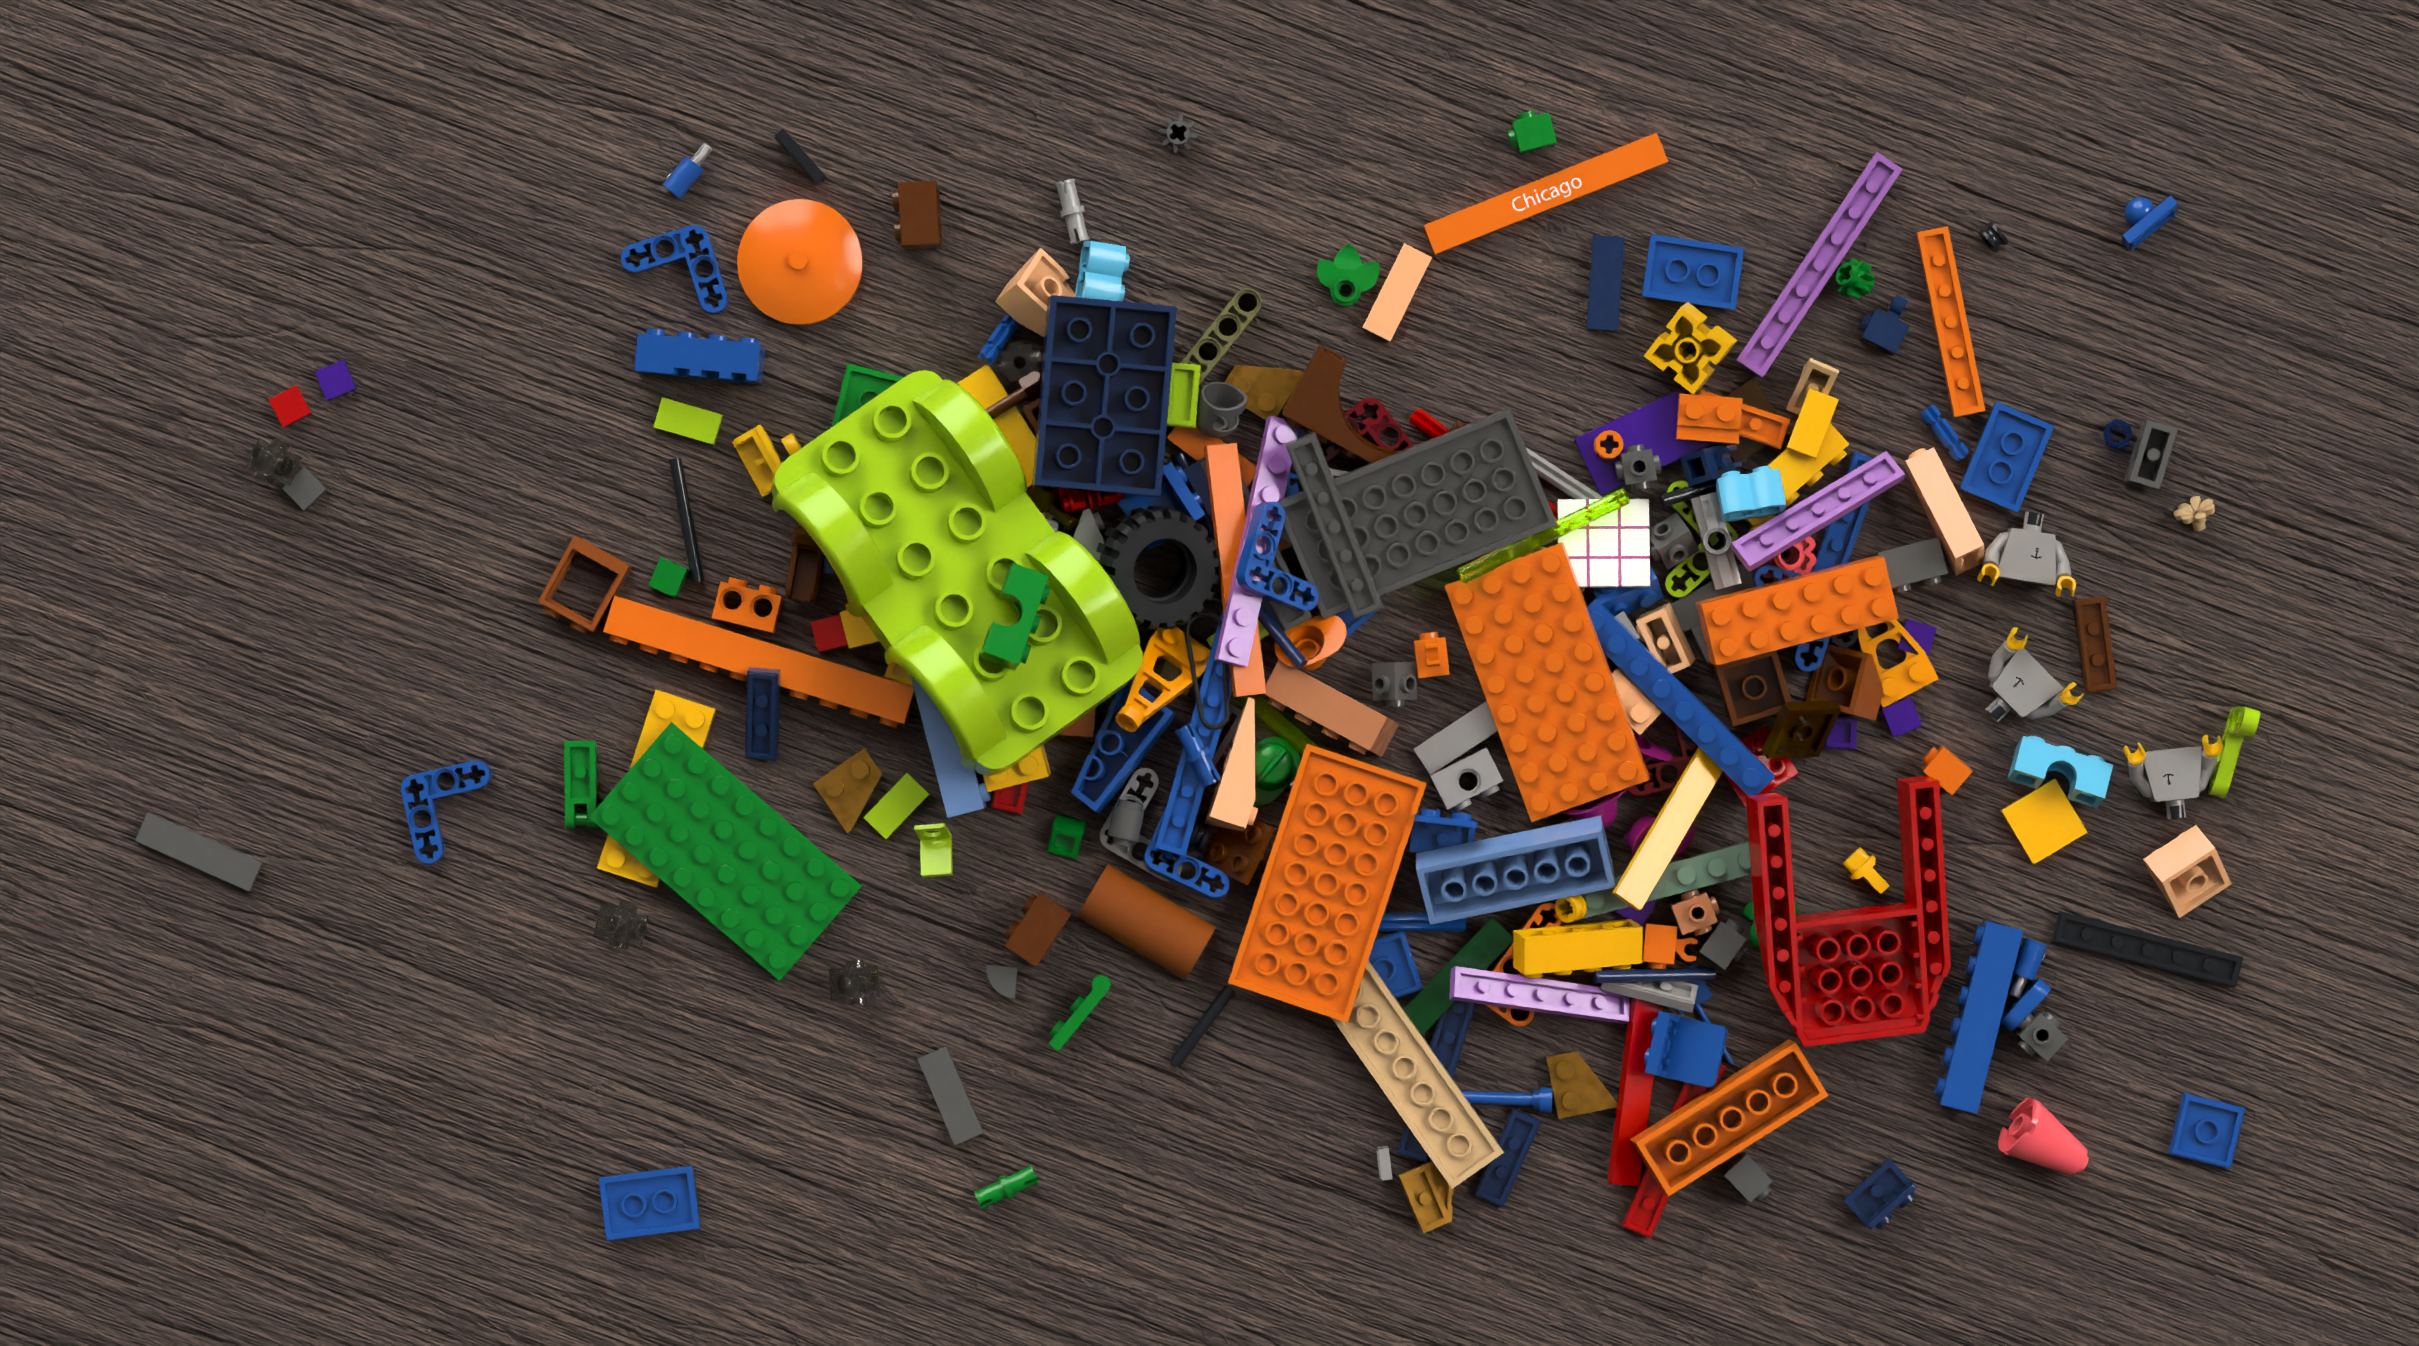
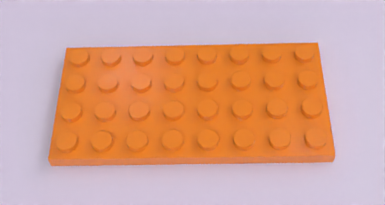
[1445,542,1650,822]
[1228,743,1427,1023]

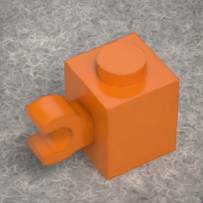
[1413,632,1450,678]
[1922,745,1973,795]
[1642,923,1698,969]

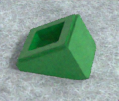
[648,557,689,598]
[1046,815,1086,859]

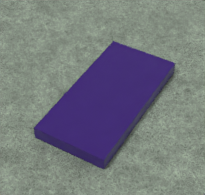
[1574,388,1714,495]

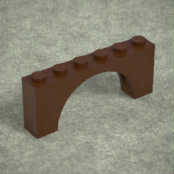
[1282,344,1467,464]

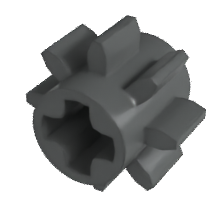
[1159,114,1198,154]

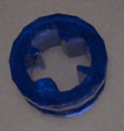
[2103,420,2132,448]

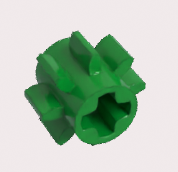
[1835,258,1875,300]

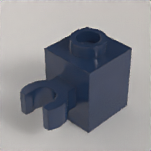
[1858,295,1910,356]
[1680,443,1742,487]

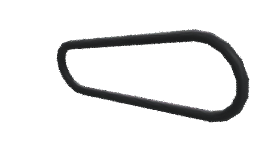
[1184,612,1230,730]

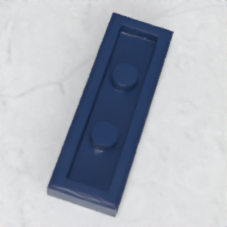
[1586,235,1625,332]
[745,667,780,761]
[1474,1108,1541,1207]

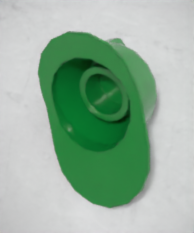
[1254,736,1300,806]

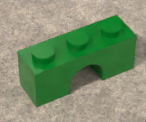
[979,563,1051,670]

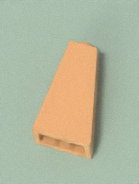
[1905,447,1984,576]

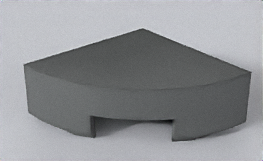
[986,965,1018,999]

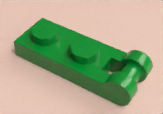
[564,741,598,829]
[1048,974,1111,1051]

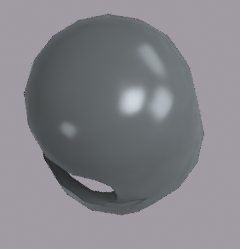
[1196,382,1247,438]

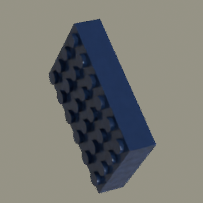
[1032,295,1177,497]

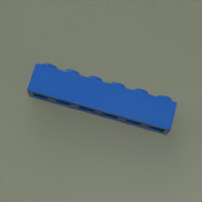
[1934,920,2024,1114]

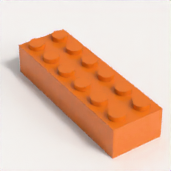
[1695,555,1899,666]
[1630,1039,1829,1196]

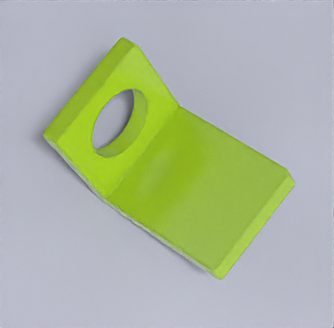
[914,823,953,878]

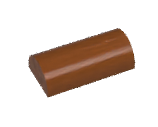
[1077,863,1216,981]

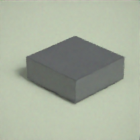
[282,466,328,511]

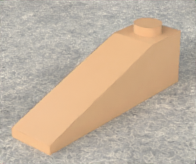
[995,248,1075,338]
[1204,697,1258,832]

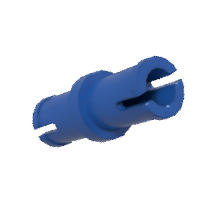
[1175,722,1222,787]

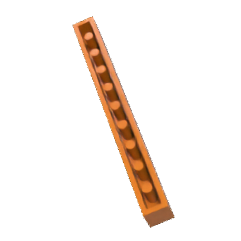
[603,596,915,728]

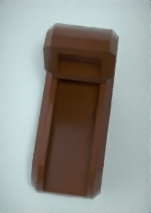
[785,526,825,602]

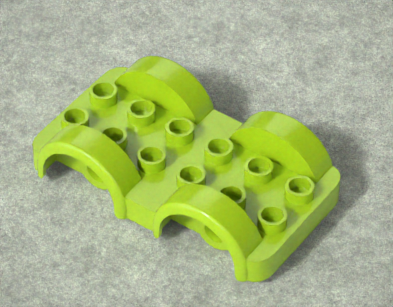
[771,370,1143,776]

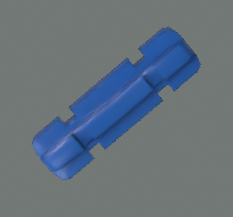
[978,314,1019,366]
[1921,405,1969,461]

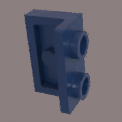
[1842,1158,1917,1230]

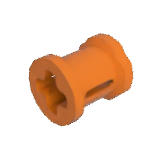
[1593,430,1624,460]

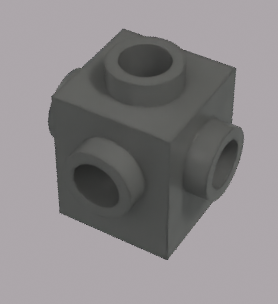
[1614,444,1661,491]
[1649,512,1699,570]
[1372,662,1417,707]
[2015,1011,2069,1062]

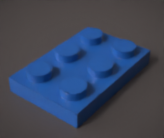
[1641,234,1744,311]
[1959,401,2054,513]
[598,1165,701,1240]

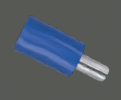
[662,143,712,199]
[2010,937,2048,998]

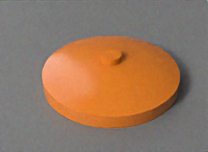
[737,199,863,325]

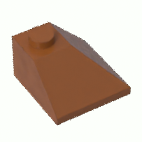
[1805,645,1883,721]

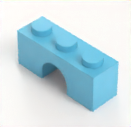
[2007,736,2113,809]

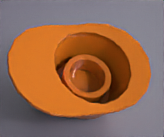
[1274,615,1347,672]

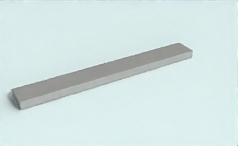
[1413,611,1641,775]

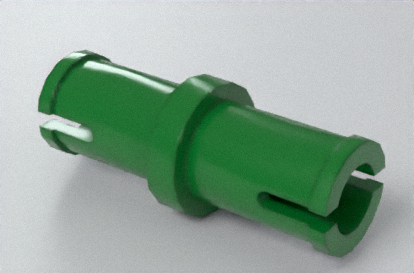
[974,1165,1039,1210]

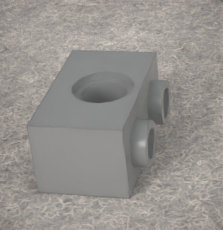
[1429,747,1503,812]

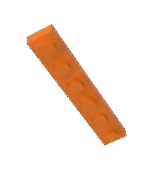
[1916,226,1985,418]

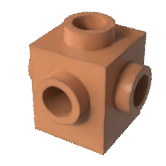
[1670,889,1721,936]

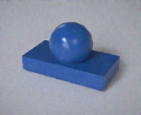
[2122,196,2178,251]

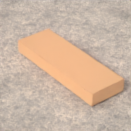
[1362,243,1432,342]

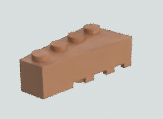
[1265,661,1399,757]

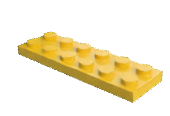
[597,690,716,888]

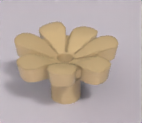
[2174,496,2215,531]

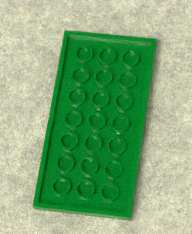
[589,722,862,981]

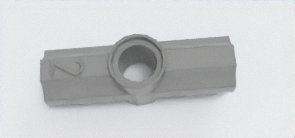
[1690,492,1742,590]

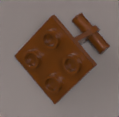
[1203,819,1275,885]

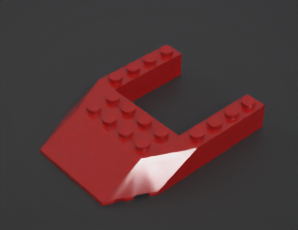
[1746,775,1951,1047]

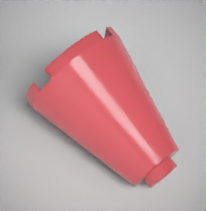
[1998,1098,2089,1175]

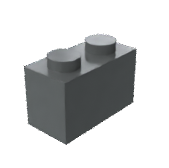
[2124,420,2178,491]
[1874,537,1948,594]

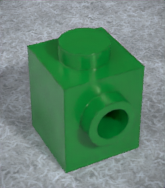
[1507,111,1557,155]

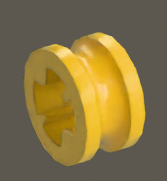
[1555,895,1587,923]

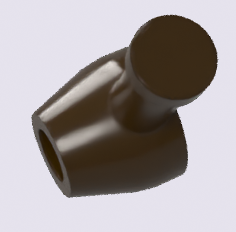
[1027,486,1078,531]

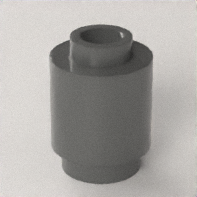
[1108,799,1144,847]

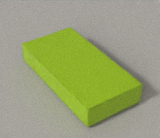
[1167,363,1201,428]
[654,397,723,445]
[863,772,930,839]

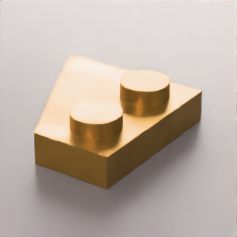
[1224,365,1303,421]
[813,748,883,833]
[1546,1051,1617,1119]
[1397,1160,1454,1234]

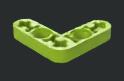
[1664,481,1738,598]
[2208,706,2260,798]

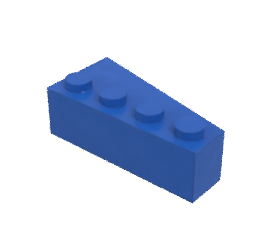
[634,329,766,385]
[1071,680,1177,814]

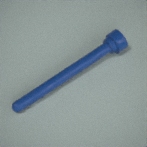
[1461,1087,1552,1113]

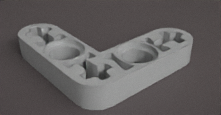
[1100,768,1182,881]

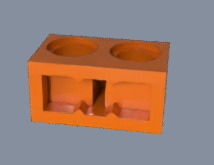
[712,577,784,633]

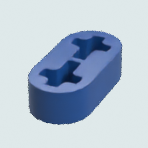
[2000,978,2051,1032]

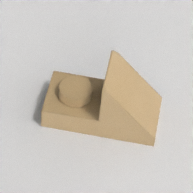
[1786,358,1839,415]

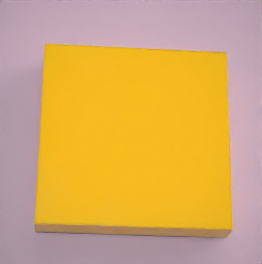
[2000,778,2088,865]

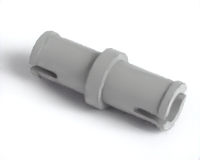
[1055,179,1090,245]

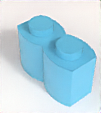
[1075,241,1130,302]
[1716,466,1786,522]

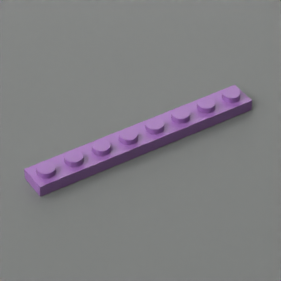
[1736,152,1903,378]
[1214,416,1299,668]

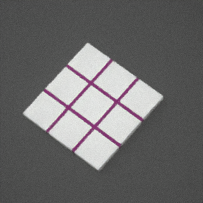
[1558,499,1650,588]

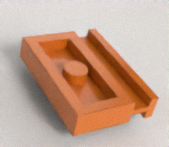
[1675,393,1743,444]

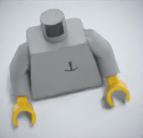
[1977,511,2076,597]
[1985,627,2084,722]
[2123,735,2223,819]

